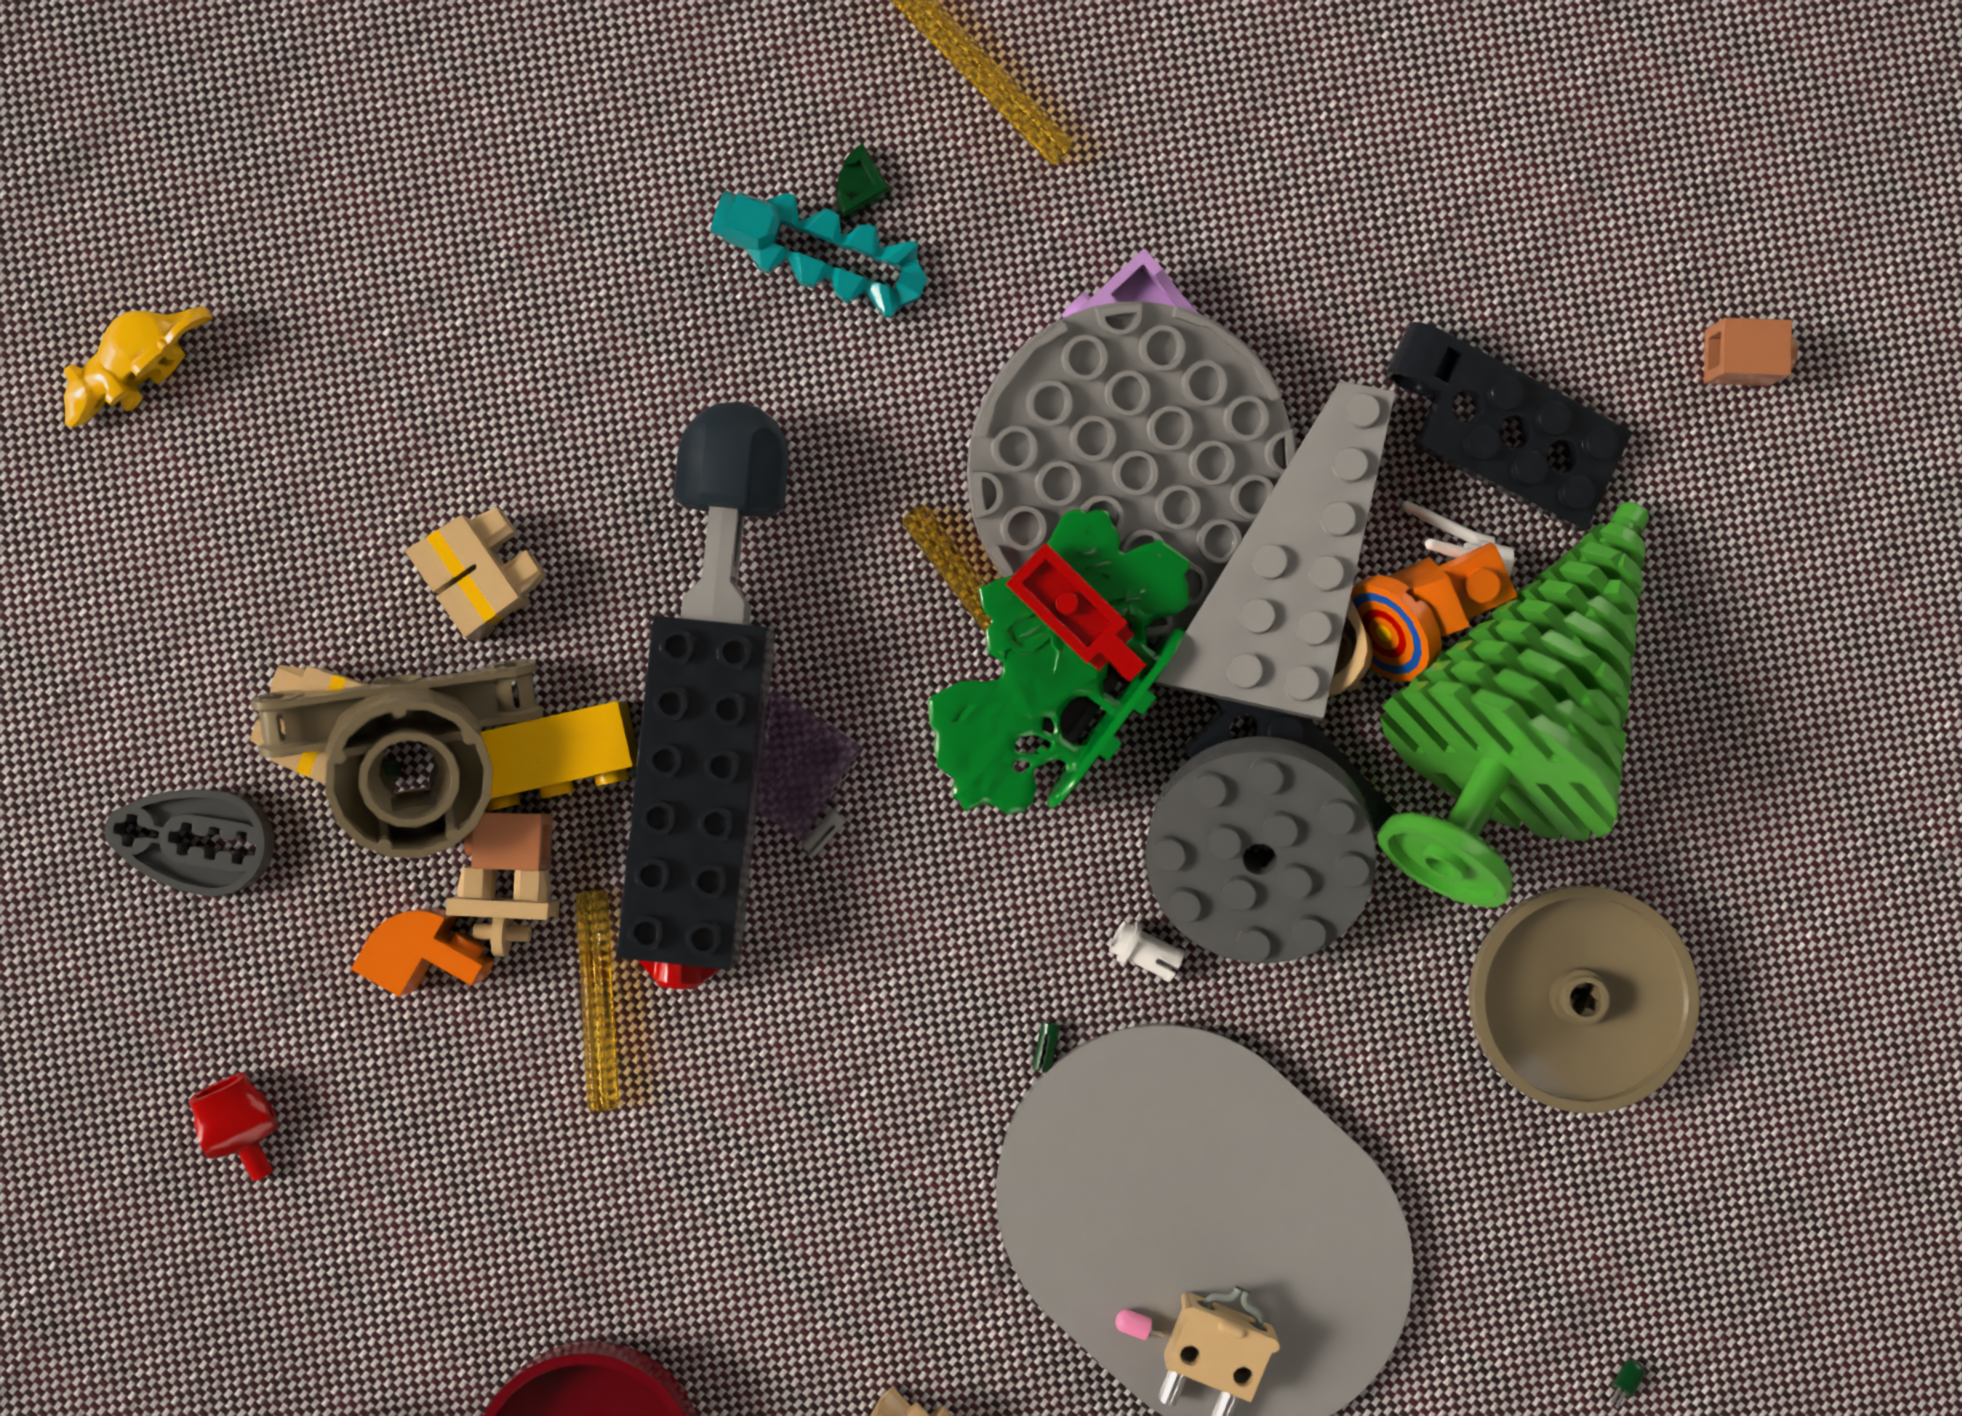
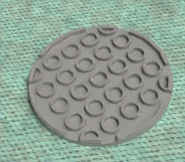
[967,301,1297,639]

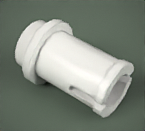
[1109,921,1184,982]

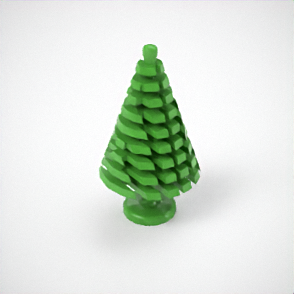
[1377,502,1649,907]

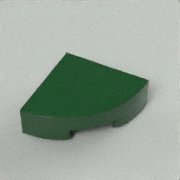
[836,143,891,222]

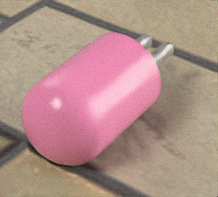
[1115,1309,1164,1340]

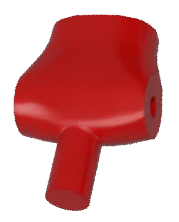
[188,1072,279,1181]

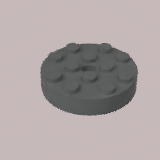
[1145,736,1376,963]

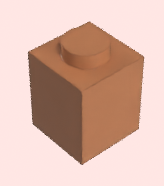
[1704,318,1798,386]
[464,811,553,871]

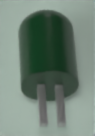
[1610,1360,1645,1408]

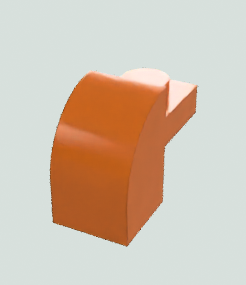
[1387,542,1518,636]
[351,907,496,997]

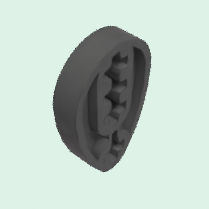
[105,789,275,896]

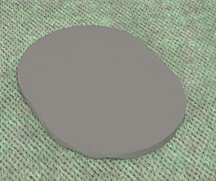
[996,1023,1413,1416]

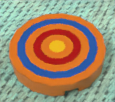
[1351,575,1442,682]

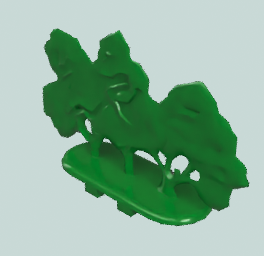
[927,509,1190,815]

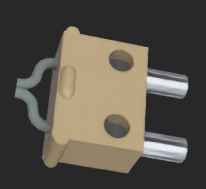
[1158,1286,1280,1416]

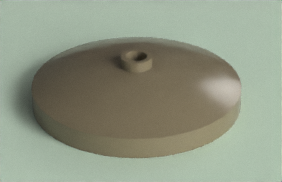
[1469,885,1700,1113]

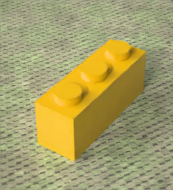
[481,701,638,812]

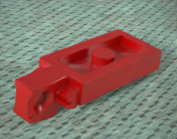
[1005,542,1146,681]

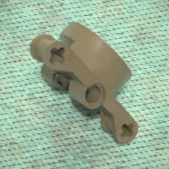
[250,659,543,858]

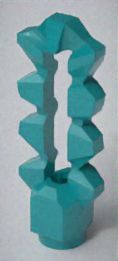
[711,190,927,319]

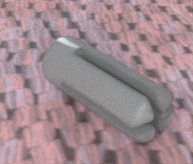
[801,809,846,856]

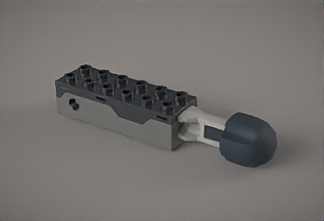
[616,402,789,990]

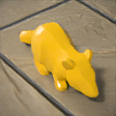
[64,306,213,427]

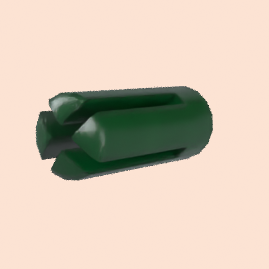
[1032,1021,1061,1073]

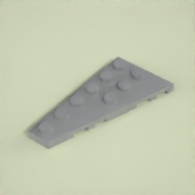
[1155,381,1396,721]

